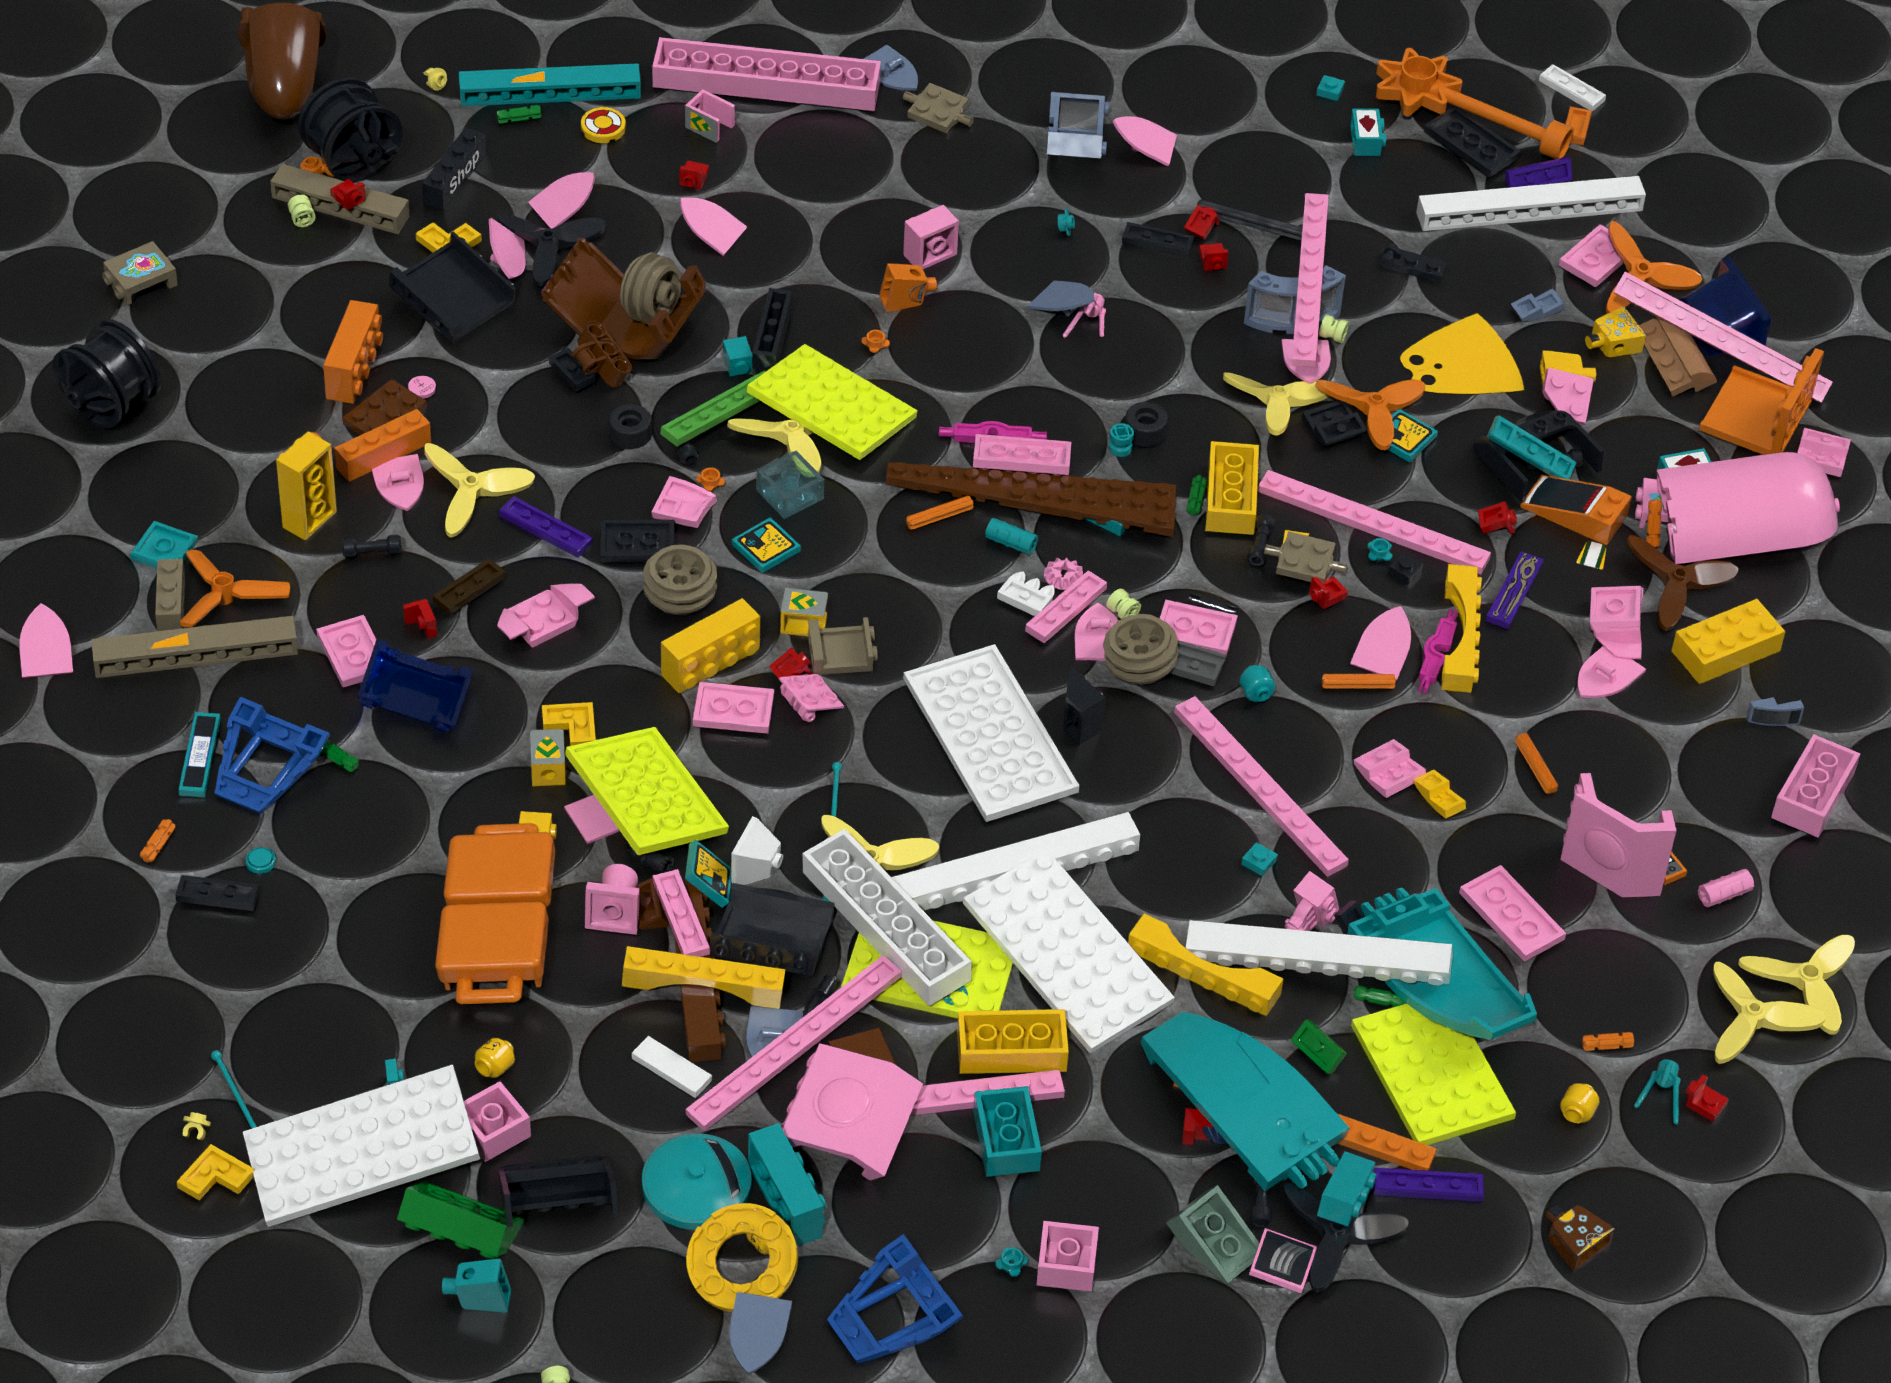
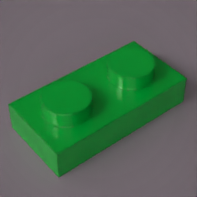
[1291,1019,1347,1074]

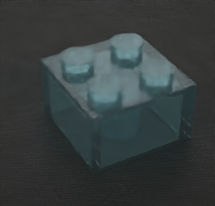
[756,450,824,519]

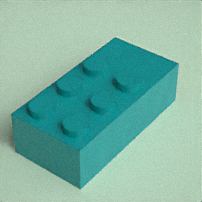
[748,1123,826,1247]

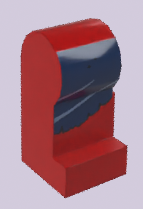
[1182,1108,1227,1145]

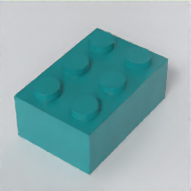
[973,1086,1042,1177]

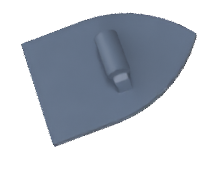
[864,45,918,90]
[1027,280,1095,316]
[746,1006,803,1057]
[730,1292,792,1374]

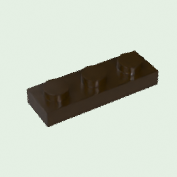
[433,558,506,615]

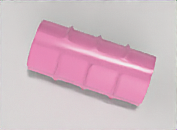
[1698,869,1754,907]

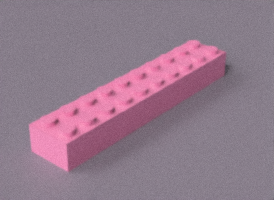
[652,37,881,111]

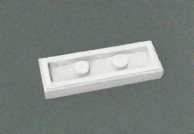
[1539,65,1606,111]
[632,1036,712,1098]

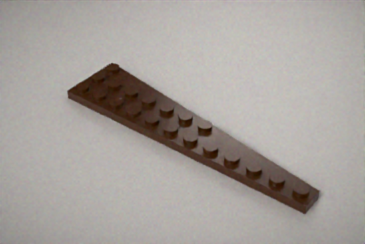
[886,462,1176,537]

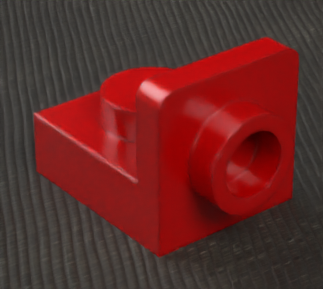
[679,161,709,190]
[330,179,366,210]
[1184,205,1220,240]
[1199,243,1228,271]
[1478,502,1517,534]
[403,599,437,638]
[769,647,813,684]
[1686,1074,1728,1122]

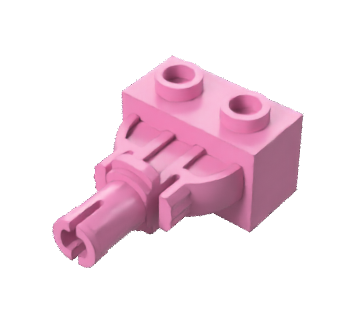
[1284,871,1339,931]

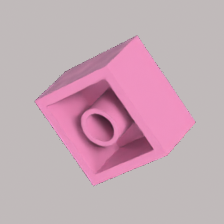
[903,205,959,269]
[464,1081,531,1162]
[1037,1221,1099,1292]

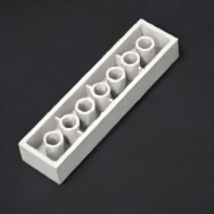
[803,829,971,1006]

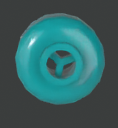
[1239,665,1276,702]

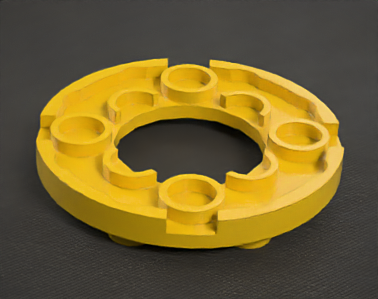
[686,1203,798,1313]

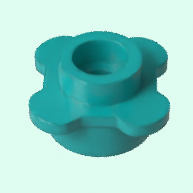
[1058,208,1075,236]
[1367,538,1392,561]
[995,1247,1028,1276]

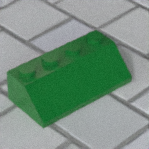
[397,1181,525,1259]

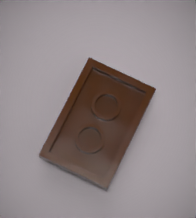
[342,379,427,435]

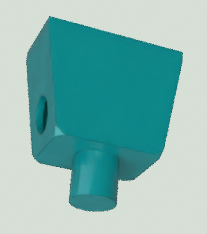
[442,1259,511,1313]

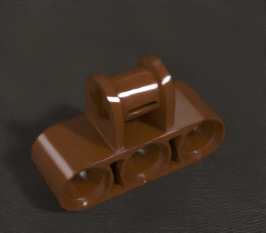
[571,321,632,388]

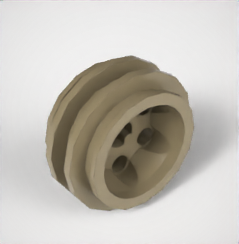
[620,252,681,324]
[643,545,717,615]
[1103,614,1179,685]

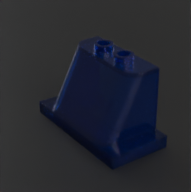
[1680,257,1772,356]

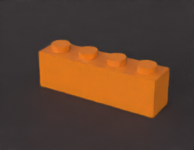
[334,409,431,482]

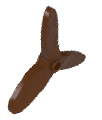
[1627,535,1738,631]

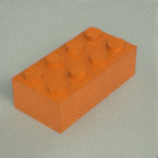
[323,300,383,404]

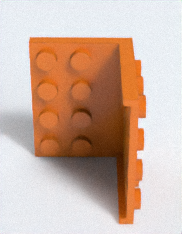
[1699,348,1824,455]

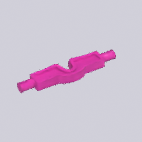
[939,421,1047,443]
[1418,609,1458,694]

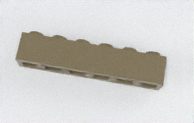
[270,164,410,234]

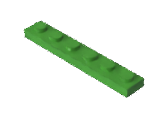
[660,371,766,447]

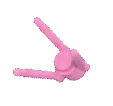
[1063,293,1106,338]

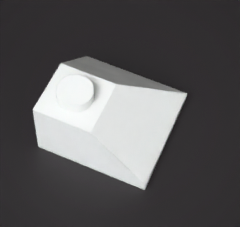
[731,816,783,886]

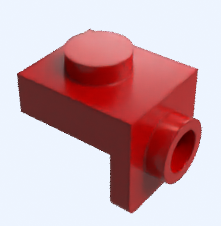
[1309,576,1348,609]

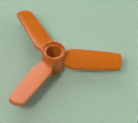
[180,550,290,627]

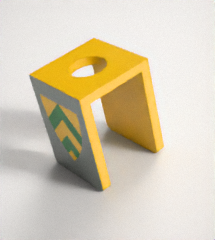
[780,588,828,636]
[530,729,566,786]

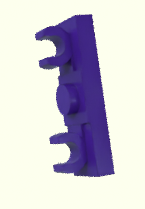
[1505,157,1573,188]

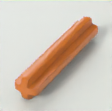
[906,496,974,530]
[1322,674,1396,689]
[1515,733,1558,794]

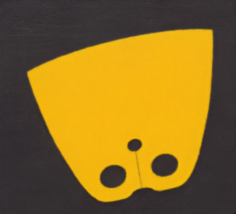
[1400,314,1524,394]

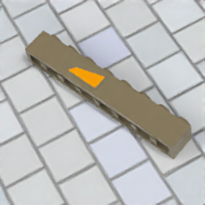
[91,616,298,678]

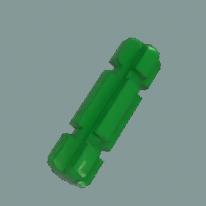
[497,105,541,124]
[1186,475,1207,516]
[321,740,359,772]
[1353,985,1405,1007]

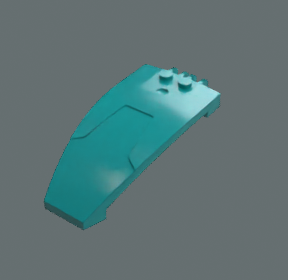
[1347,887,1537,1040]
[1141,1011,1350,1191]

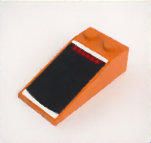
[1520,475,1632,546]

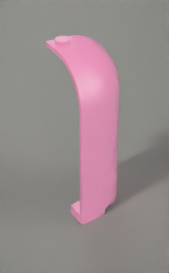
[1657,452,1840,564]

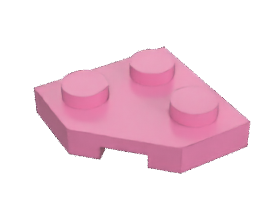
[1542,368,1594,425]

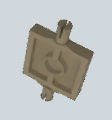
[903,83,974,133]
[1264,531,1347,584]

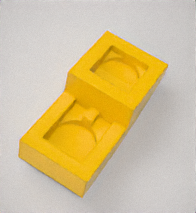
[1414,770,1466,819]

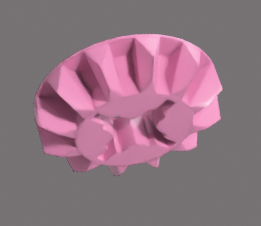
[1044,557,1083,590]

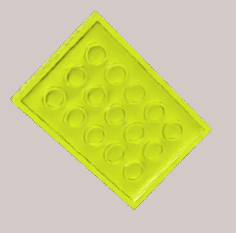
[746,344,918,460]
[565,727,729,855]
[841,920,1014,1018]
[1351,1004,1516,1145]

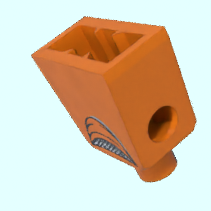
[879,264,937,312]

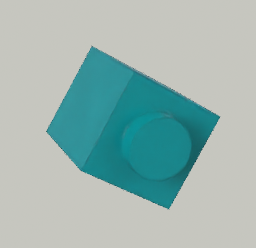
[723,336,752,376]

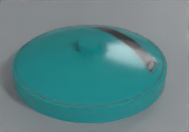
[642,1133,752,1230]

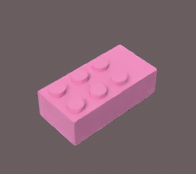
[1771,734,1860,838]

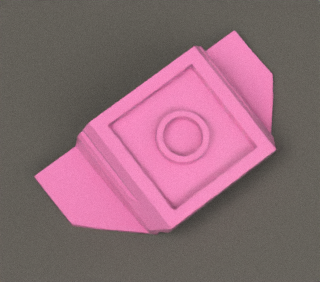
[497,584,595,648]
[1590,586,1643,659]

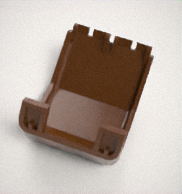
[541,238,706,360]

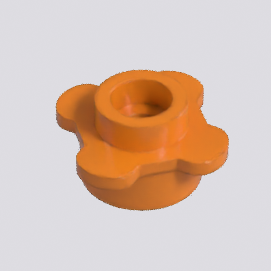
[862,330,890,353]
[696,468,725,492]

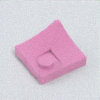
[652,476,717,528]

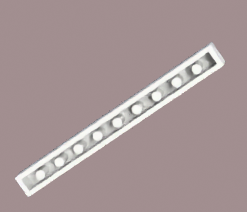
[1416,176,1646,231]
[891,812,1140,911]
[1186,920,1453,986]

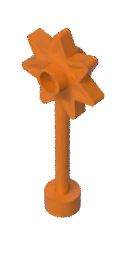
[1376,48,1574,159]

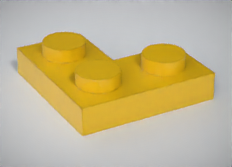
[416,223,482,252]
[542,702,596,746]
[177,1144,255,1201]

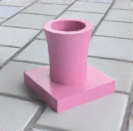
[585,864,640,935]

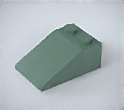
[1166,1185,1260,1284]

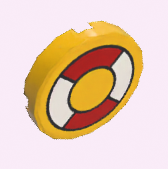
[581,107,626,143]

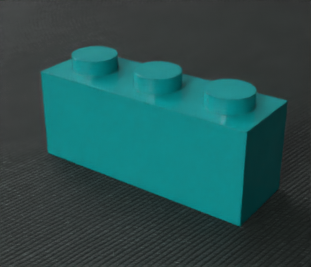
[1317,1152,1377,1226]

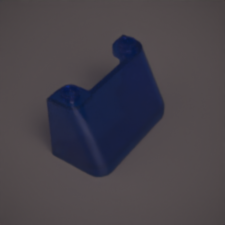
[357,639,474,733]

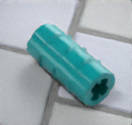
[985,518,1038,555]

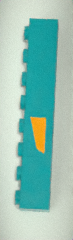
[459,64,641,106]

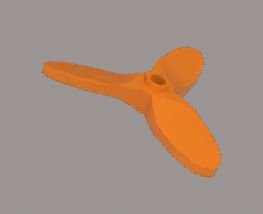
[1606,221,1702,314]
[1315,379,1425,450]

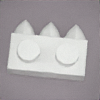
[997,572,1054,616]

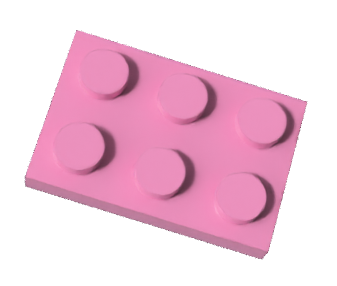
[1559,225,1624,287]
[1160,600,1238,657]
[316,615,390,688]
[693,682,774,734]

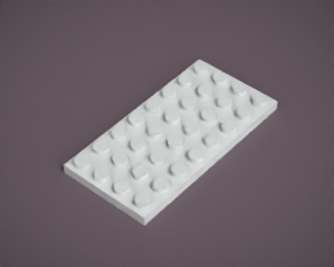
[903,644,1079,822]
[963,849,1175,1054]
[243,1065,480,1227]

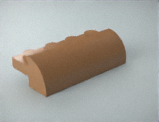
[1639,316,1717,397]

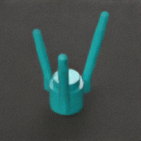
[1634,1059,1681,1125]

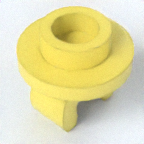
[423,68,447,91]
[183,1112,211,1141]

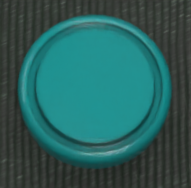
[245,847,276,874]

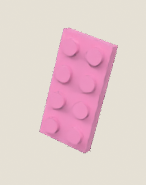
[973,434,1071,476]
[1459,865,1566,962]

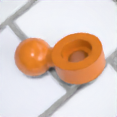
[300,156,335,177]

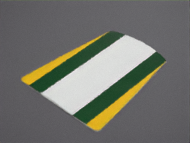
[1576,541,1606,570]

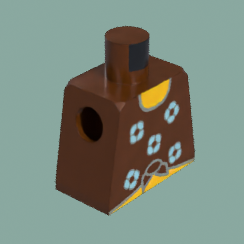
[1546,1205,1615,1271]

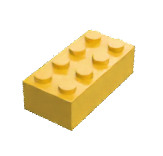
[276,431,337,540]
[1205,441,1259,535]
[661,598,760,693]
[1672,599,1786,684]
[957,1009,1069,1074]

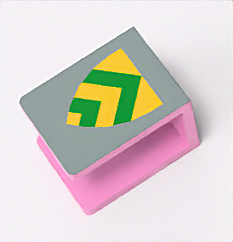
[685,89,735,143]

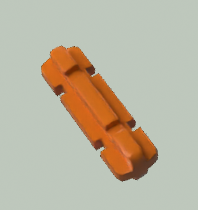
[1646,500,1662,547]
[140,819,175,863]
[1582,1032,1634,1051]

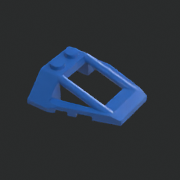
[215,697,330,814]
[827,1234,963,1363]

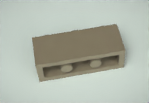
[155,559,185,631]

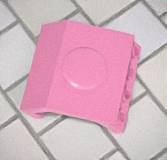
[1560,773,1676,897]
[780,1043,923,1180]

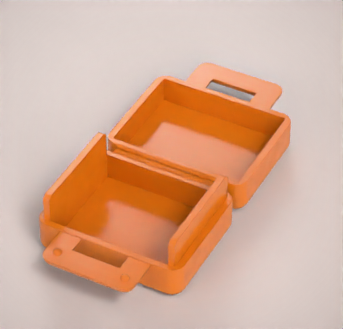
[435,823,555,1004]

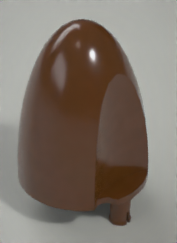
[238,3,326,120]

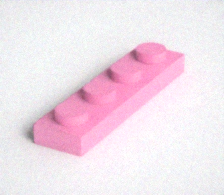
[1025,571,1107,643]
[653,869,710,957]

